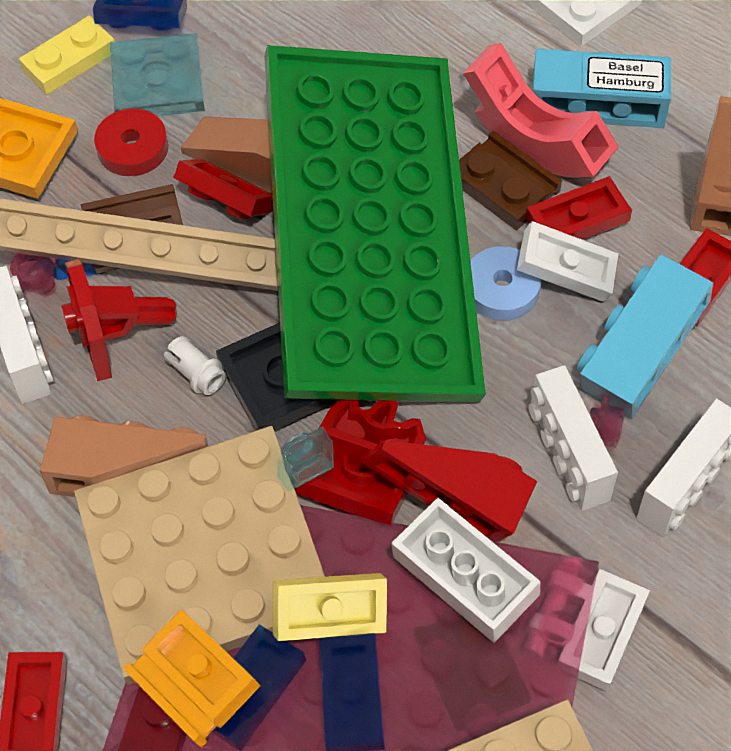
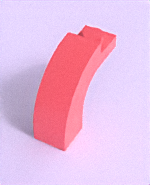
[463,43,618,178]

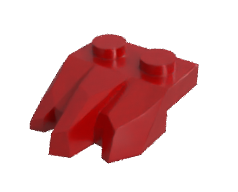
[295,399,426,528]

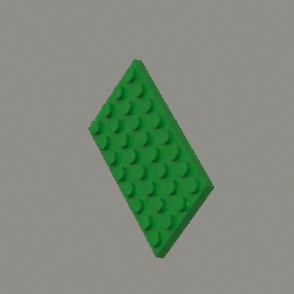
[264,45,486,402]

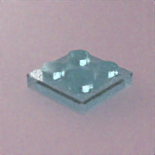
[110,33,205,116]

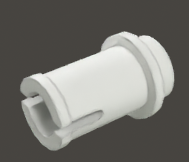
[164,336,226,395]

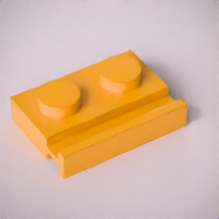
[123,609,261,748]

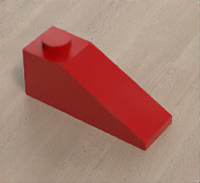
[361,440,537,543]

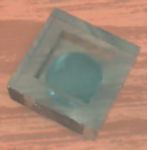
[277,427,334,492]

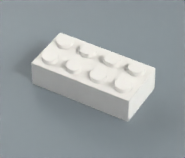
[0,266,54,404]
[528,365,618,511]
[636,398,731,537]
[391,498,540,643]

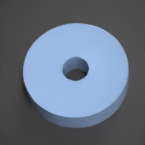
[471,246,541,320]

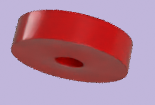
[94,108,169,176]

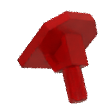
[61,259,177,382]

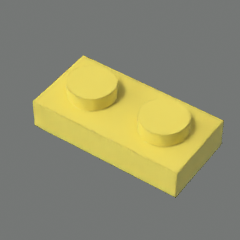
[18,15,117,95]
[273,573,387,641]

